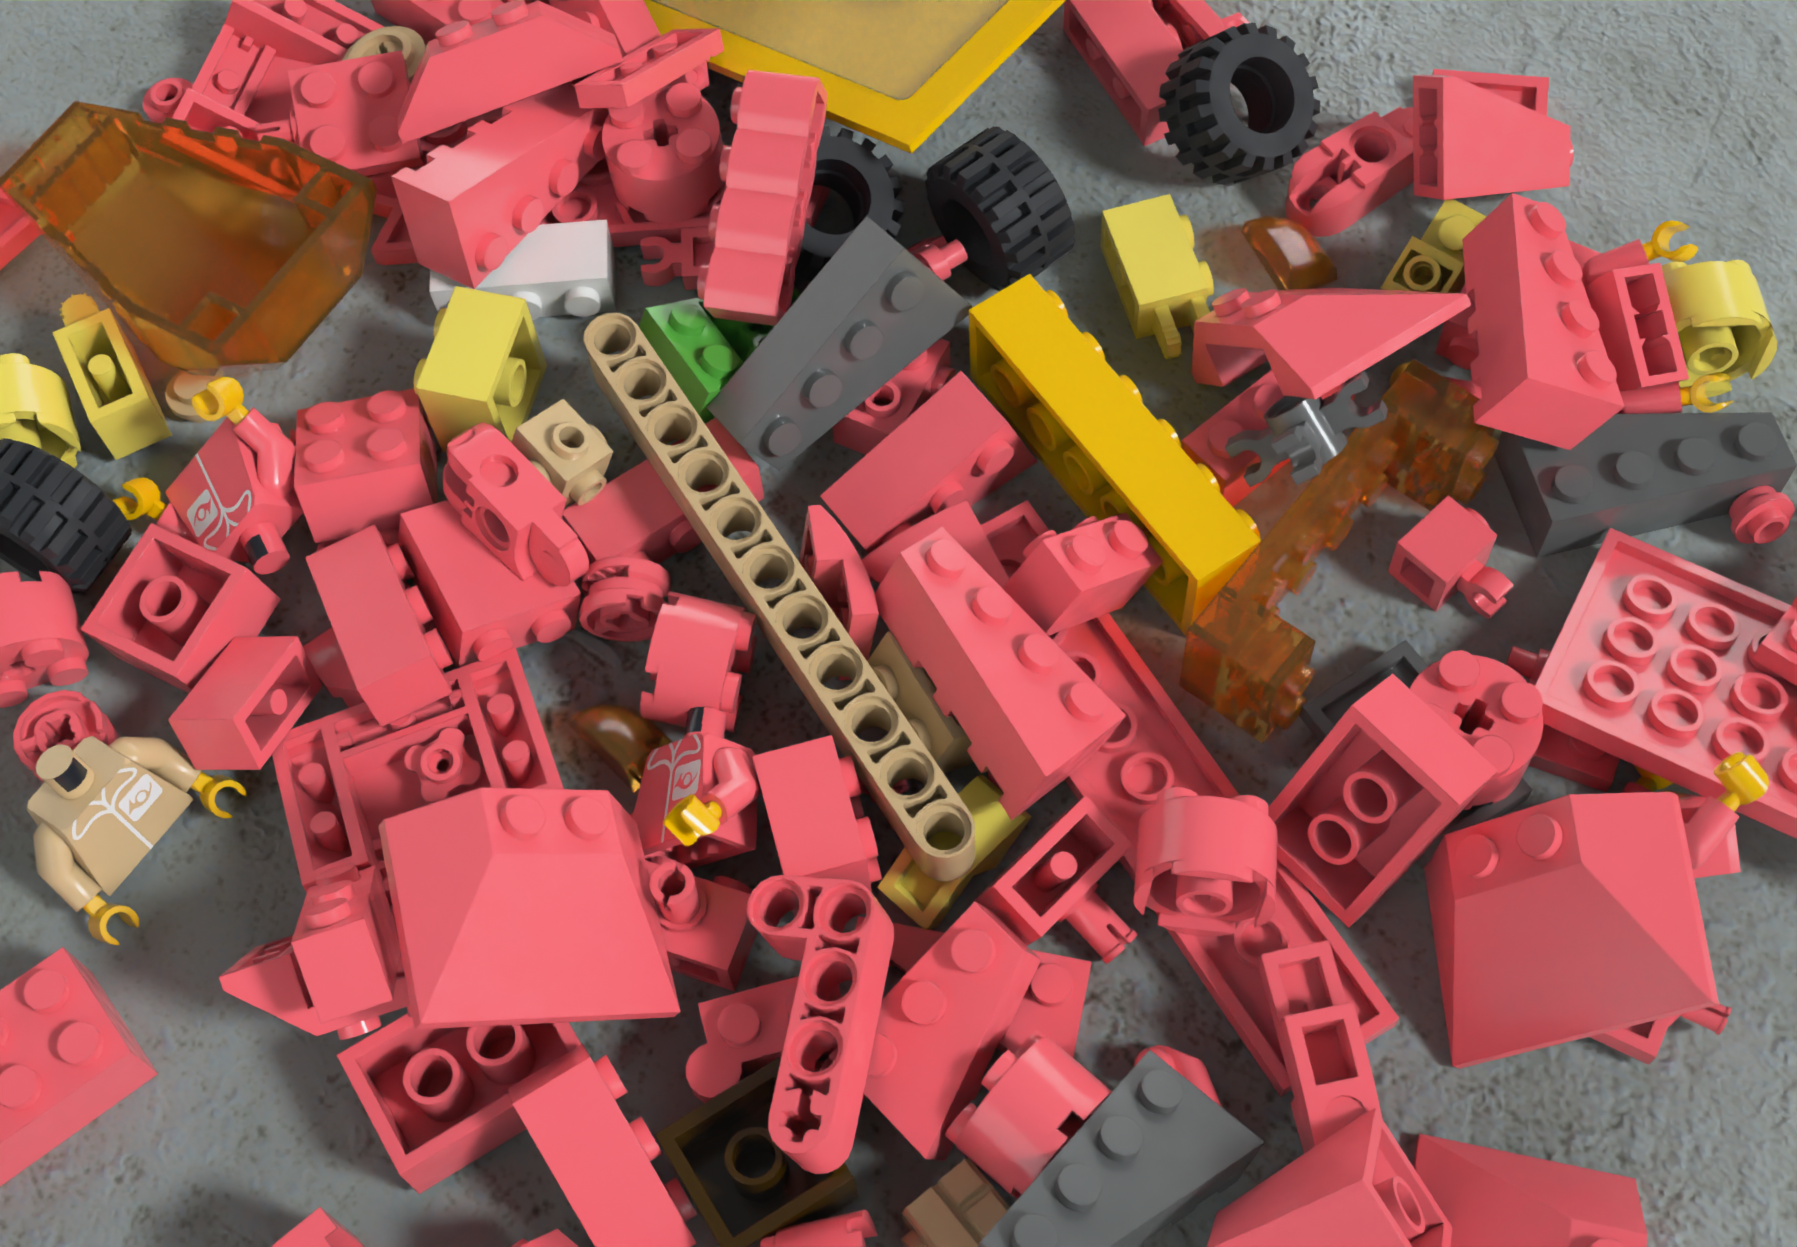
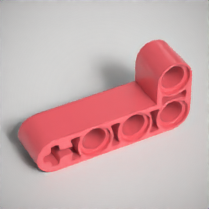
[747,875,894,1174]

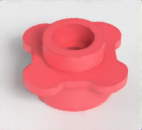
[404,728,482,804]

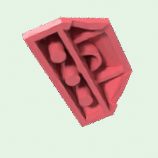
[398,0,624,144]

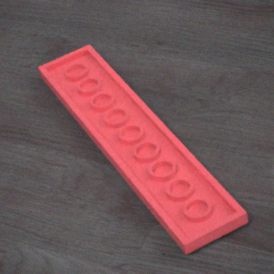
[981,500,1399,1097]

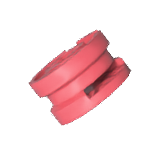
[579,557,671,642]
[13,690,120,783]

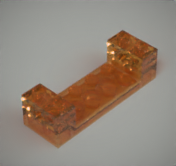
[1179,359,1499,743]

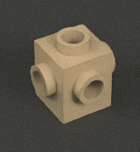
[511,398,614,508]

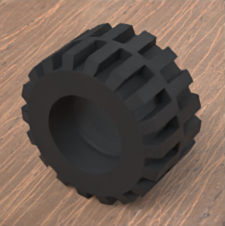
[1158,23,1320,185]
[794,126,905,286]
[925,126,1075,291]
[0,438,132,595]

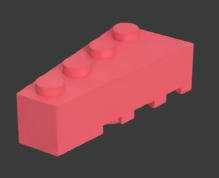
[391,83,609,289]
[1462,193,1625,450]
[874,527,1126,821]

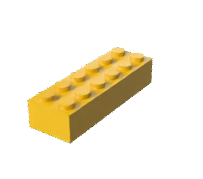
[969,274,1261,639]

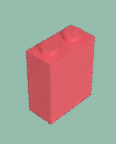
[398,500,581,668]

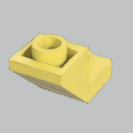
[1381,199,1487,293]
[877,775,1032,930]

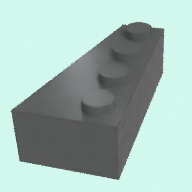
[707,216,973,471]
[1494,412,1797,558]
[978,1050,1265,1247]

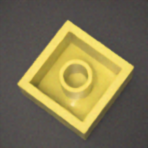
[413,286,547,453]

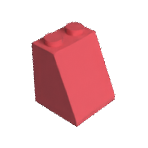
[1207,1108,1453,1247]

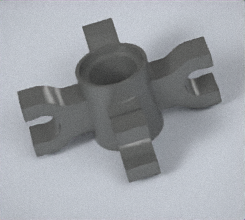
[1225,371,1388,487]

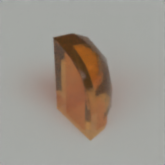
[1241,215,1338,290]
[567,703,673,793]

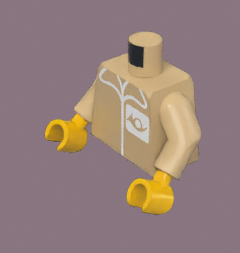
[26,736,247,945]

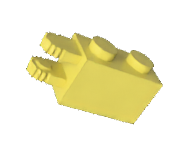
[1100,194,1214,360]
[52,293,172,460]

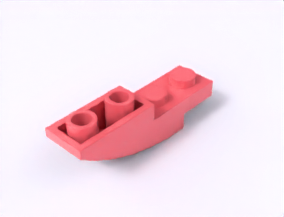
[1257,940,1383,1153]

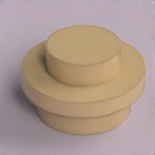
[165,365,222,423]

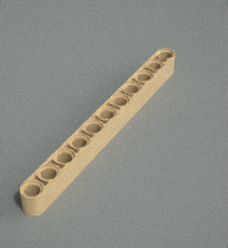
[584,313,975,881]

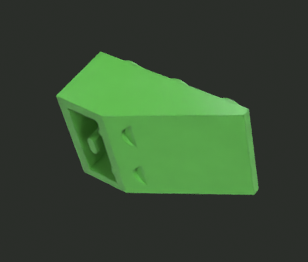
[638,286,801,424]

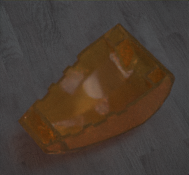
[0,101,377,377]

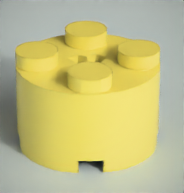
[1661,260,1777,398]
[0,353,81,468]

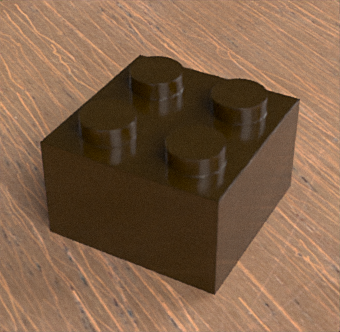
[655,1057,859,1247]

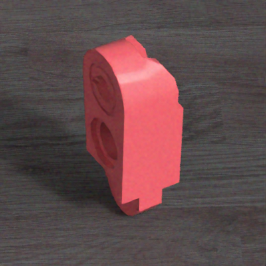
[1285,107,1414,237]
[442,422,589,587]

